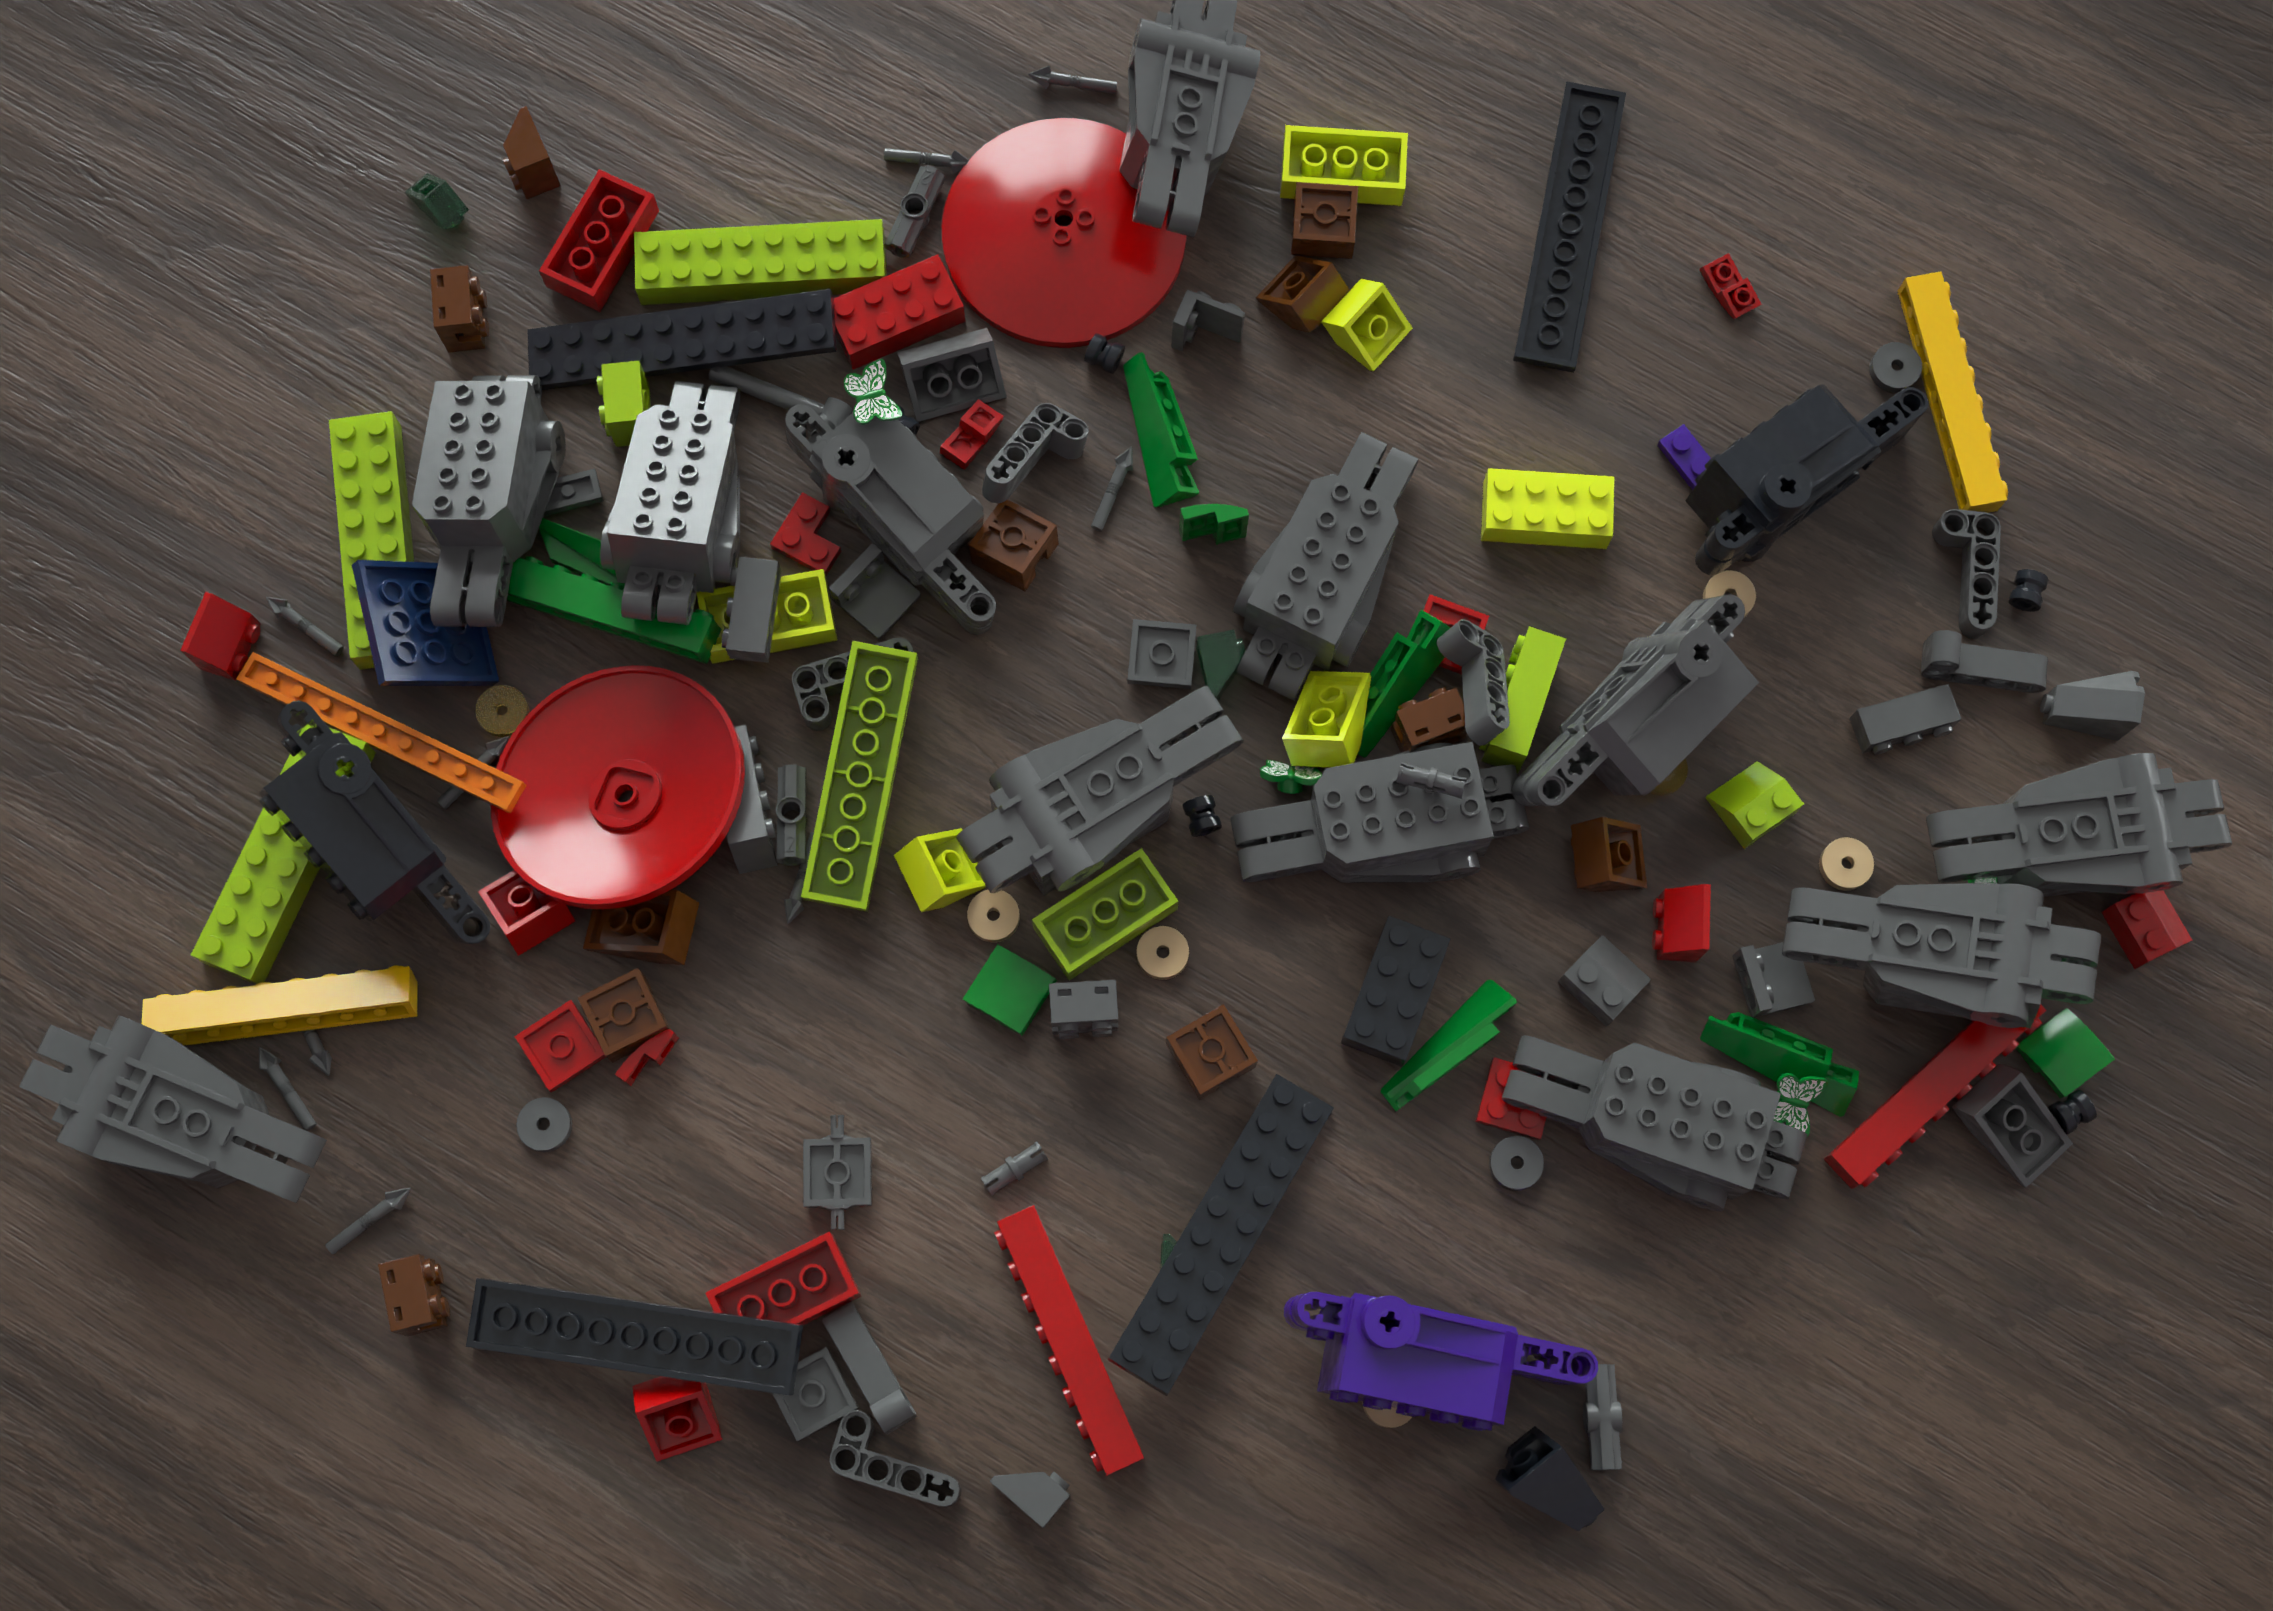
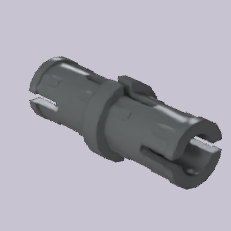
[1396,762,1467,799]
[981,1141,1048,1196]

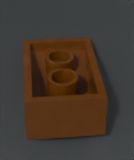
[583,890,699,965]

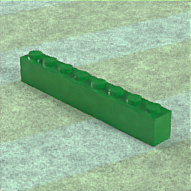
[507,556,722,664]

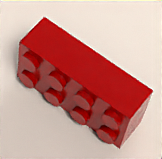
[539,169,659,312]
[834,254,966,370]
[705,1231,862,1325]

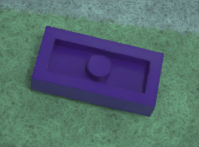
[1657,424,1711,490]

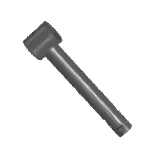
[709,366,853,427]

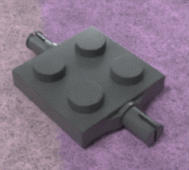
[803,1115,872,1231]

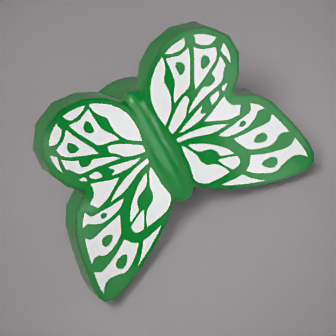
[844,359,902,425]
[1260,760,1322,794]
[1773,1073,1829,1137]

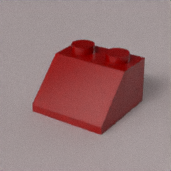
[180,592,261,681]
[478,870,575,956]
[1652,884,1711,962]
[2101,890,2192,969]
[632,1376,722,1462]

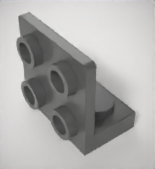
[1171,290,1245,352]
[829,543,921,639]
[1732,942,1815,1018]

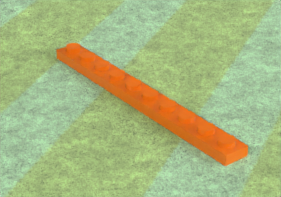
[236,652,527,813]

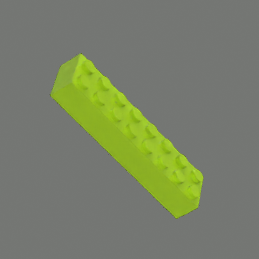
[634,219,887,305]
[329,411,414,670]
[801,641,918,912]
[191,725,376,984]

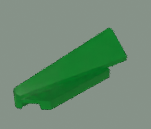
[1123,352,1199,507]
[539,518,625,587]
[1358,610,1450,758]
[1381,979,1517,1112]
[1700,1012,1860,1117]

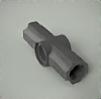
[885,165,945,258]
[776,764,807,866]
[1583,1364,1623,1470]

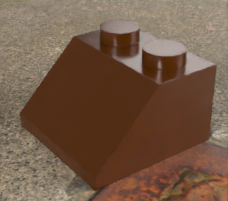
[502,106,561,199]
[1256,255,1350,333]
[1571,817,1647,892]

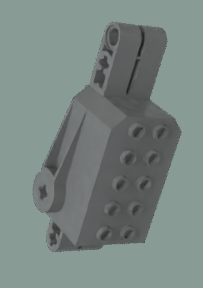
[1119,0,1260,238]
[412,375,566,627]
[600,381,740,625]
[785,404,996,635]
[1233,432,1419,701]
[1512,594,1759,806]
[956,686,1244,896]
[1230,742,1530,883]
[1926,753,2232,897]
[1782,883,2101,1028]
[19,1015,327,1203]
[1501,1036,1807,1211]

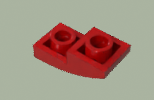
[1699,253,1762,319]

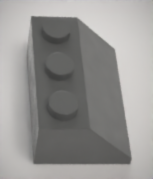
[897,328,1007,422]

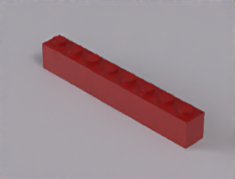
[1824,1004,2046,1189]
[994,1205,1144,1476]

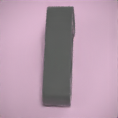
[982,403,1089,503]
[1932,509,2001,639]
[1437,619,1510,746]
[1921,630,2048,693]
[792,638,914,731]
[822,1301,917,1435]
[829,1410,961,1507]

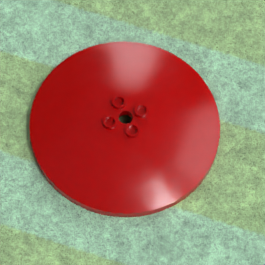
[942,118,1186,348]
[490,665,745,909]

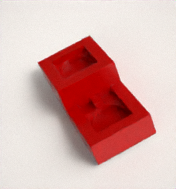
[939,399,1004,470]
[615,1029,679,1086]

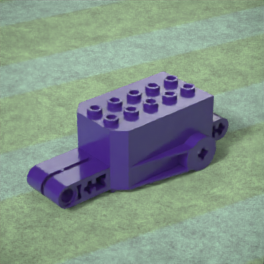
[1284,1292,1598,1431]

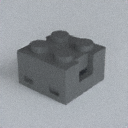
[1049,980,1118,1039]

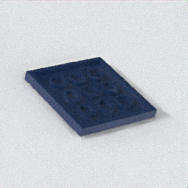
[352,560,499,686]

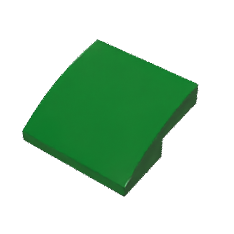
[1179,504,1249,545]
[963,944,1057,1036]
[2016,1008,2115,1098]

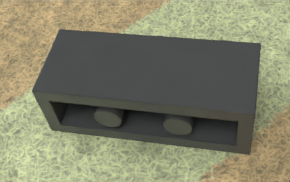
[722,557,782,663]
[1849,684,1962,755]

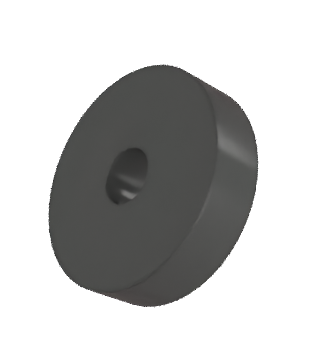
[1870,342,1922,393]
[516,1097,572,1152]
[1489,1136,1544,1191]

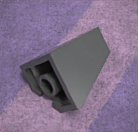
[2040,671,2145,741]

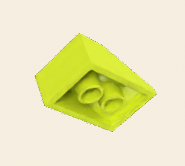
[1282,671,1371,768]

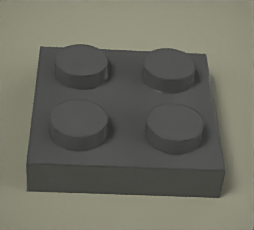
[1127,619,1197,689]
[772,1347,859,1442]

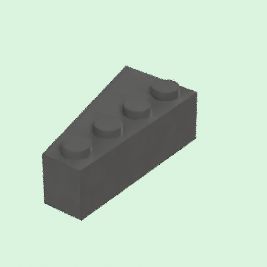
[727,725,778,874]

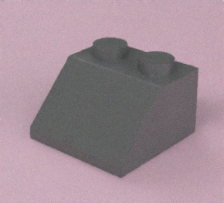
[1558,935,1651,1027]
[990,1471,1071,1528]

